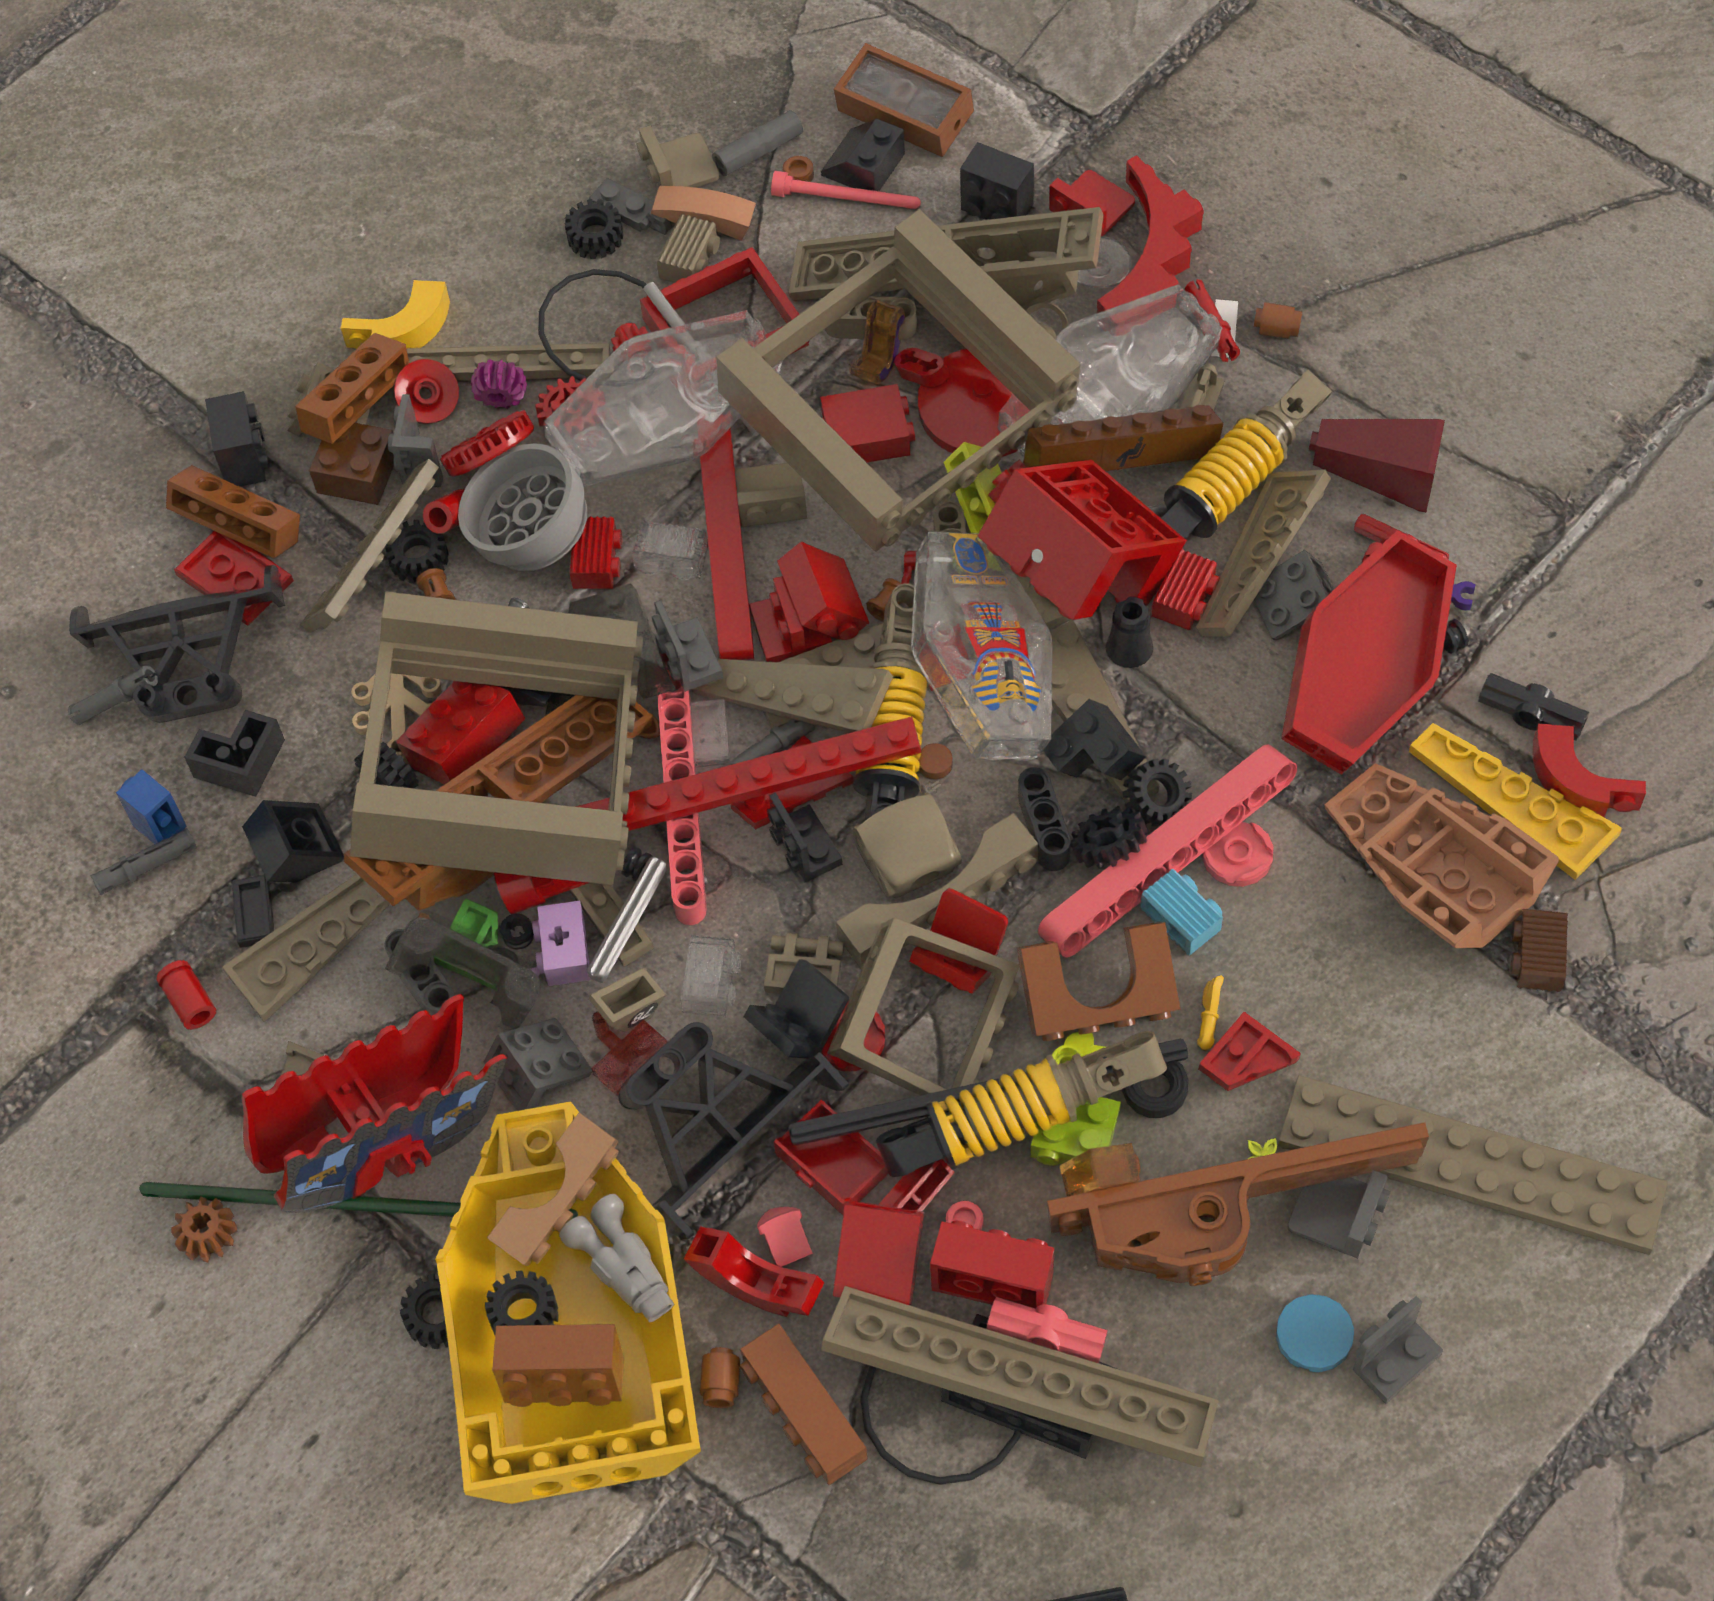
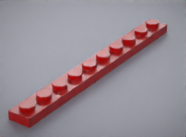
[575,716,922,831]

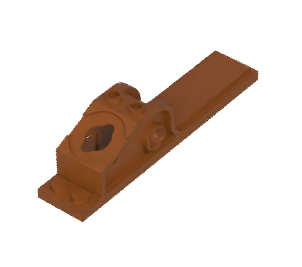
[344,695,654,911]
[1047,1122,1429,1286]

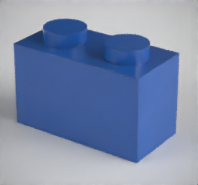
[116,769,187,844]

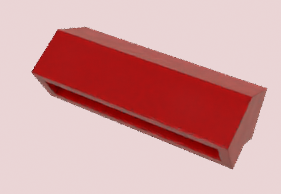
[878,1159,955,1211]

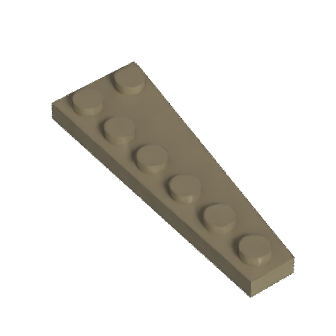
[1017,620,1159,803]
[222,874,390,1022]

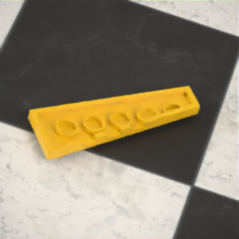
[1409,723,1622,880]

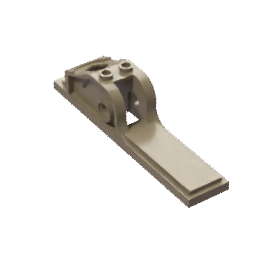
[788,207,1104,312]

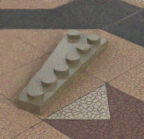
[300,459,439,633]
[1196,470,1331,637]
[691,659,893,733]

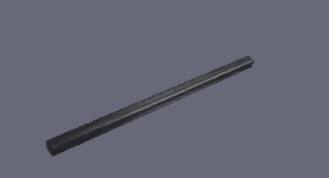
[789,1038,1188,1146]

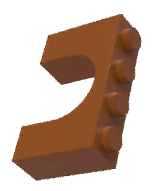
[1016,921,1181,1041]

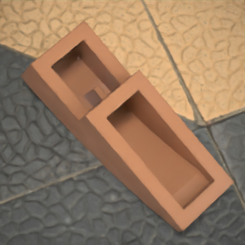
[650,186,756,241]

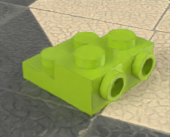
[1031,1097,1121,1175]

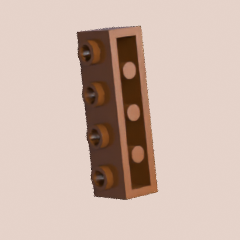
[739,1324,868,1485]

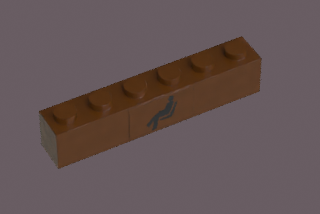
[1023,405,1223,471]

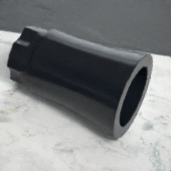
[1105,597,1153,668]

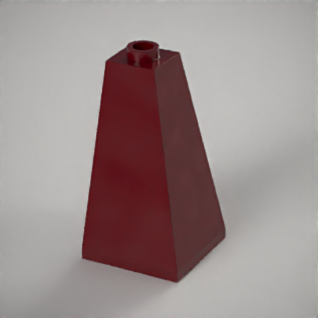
[1309,419,1445,513]

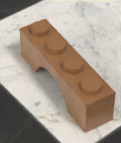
[487,1113,619,1266]

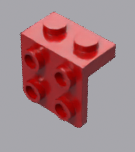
[1049,170,1135,238]
[909,888,1008,994]

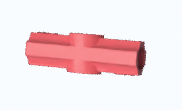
[986,1297,1108,1363]

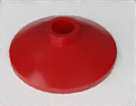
[394,359,459,424]

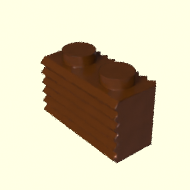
[1511,909,1568,992]

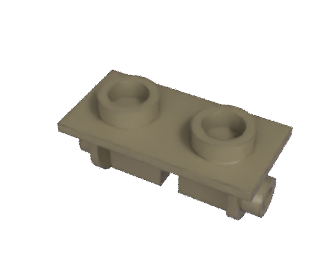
[1180,363,1225,411]

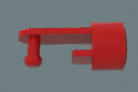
[493,872,589,914]

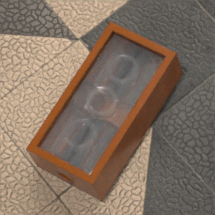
[834,43,974,157]

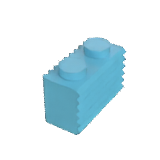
[1141,869,1223,956]

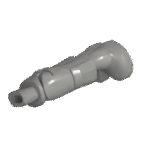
[559,1194,674,1322]

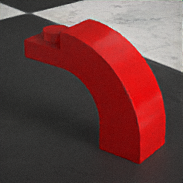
[1533,724,1646,818]
[684,1226,825,1317]

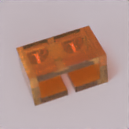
[1060,1143,1140,1197]

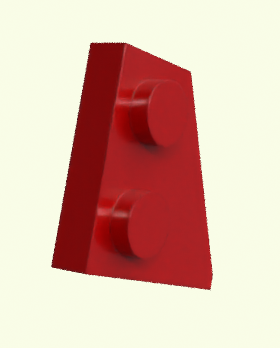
[1198,1012,1301,1091]

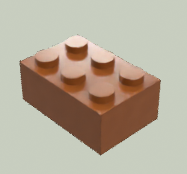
[492,1324,624,1407]

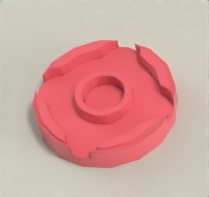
[1202,822,1273,887]

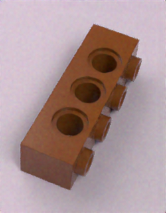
[295,333,409,444]
[166,465,300,559]

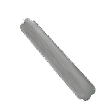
[587,857,667,983]

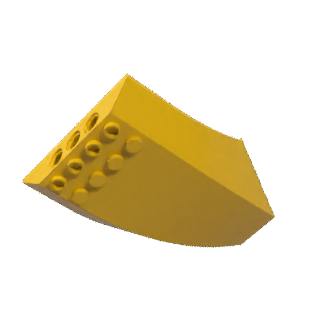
[435,1101,701,1504]

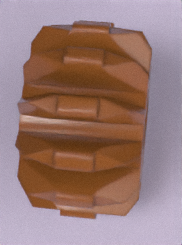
[171,1196,238,1263]

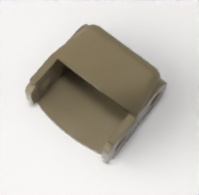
[853,793,962,898]

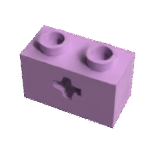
[532,901,591,986]

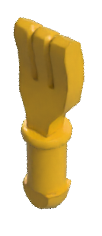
[1197,975,1224,1050]

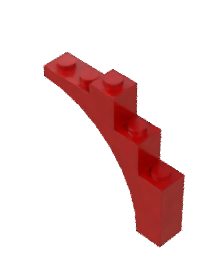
[1096,155,1204,341]

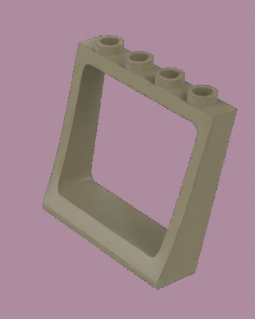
[827,917,1020,1095]

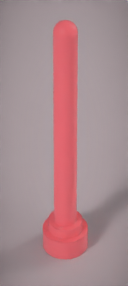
[771,171,921,209]

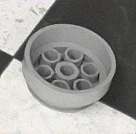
[458,443,587,571]

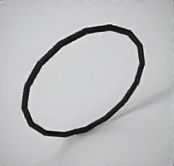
[538,269,674,388]
[860,1366,1021,1485]

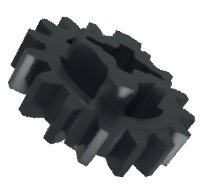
[1070,806,1148,869]

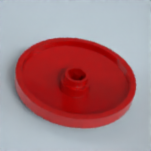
[918,348,1030,457]

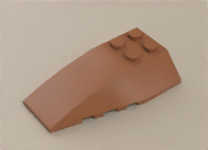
[1325,763,1559,948]

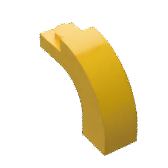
[341,280,450,349]

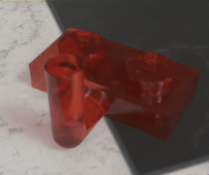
[591,1011,667,1097]

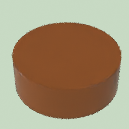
[783,156,814,182]
[918,743,953,779]

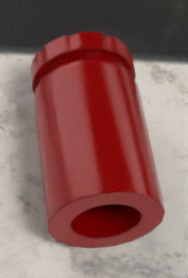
[423,489,465,534]
[156,960,217,1030]

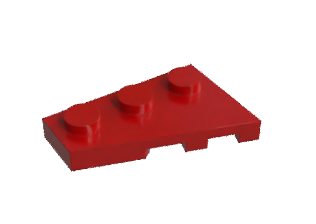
[730,735,854,830]

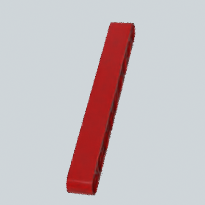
[696,410,755,660]

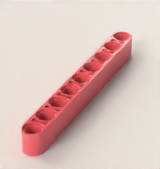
[654,646,707,925]
[1038,744,1297,958]

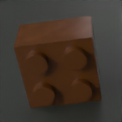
[309,423,394,505]

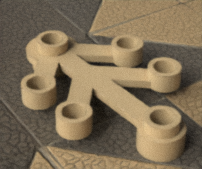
[351,673,442,765]

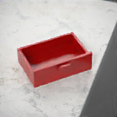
[774,1099,889,1215]

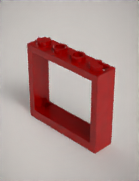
[640,247,809,399]

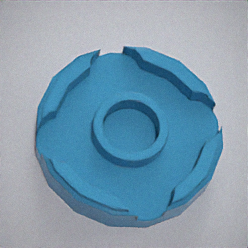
[1276,1294,1354,1373]

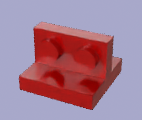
[749,576,832,662]

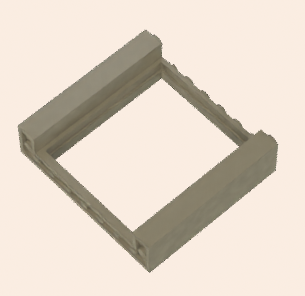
[716,209,1081,552]
[350,591,643,885]

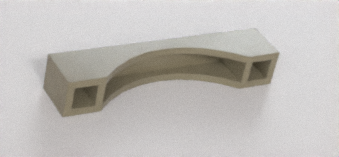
[836,813,1038,970]

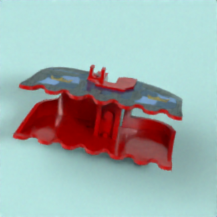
[242,994,507,1213]

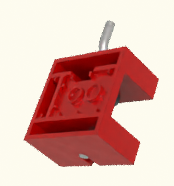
[978,460,1187,620]

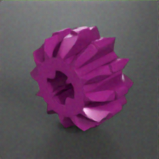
[471,359,527,409]

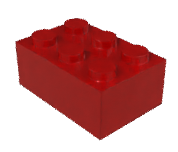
[395,681,526,785]
[930,1220,1055,1309]

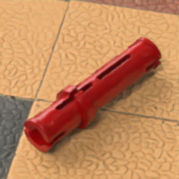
[1184,279,1240,362]

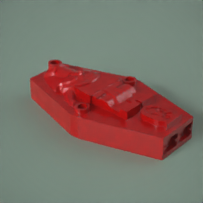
[1281,530,1457,775]

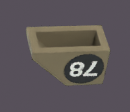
[588,967,666,1032]

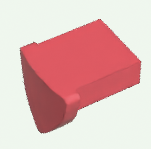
[757,1207,813,1267]

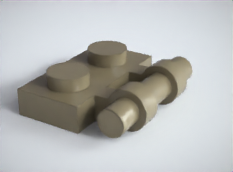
[764,933,844,994]

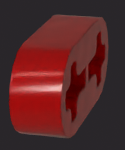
[894,347,949,387]

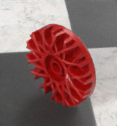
[440,410,534,477]

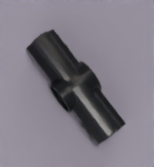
[1478,673,1589,741]

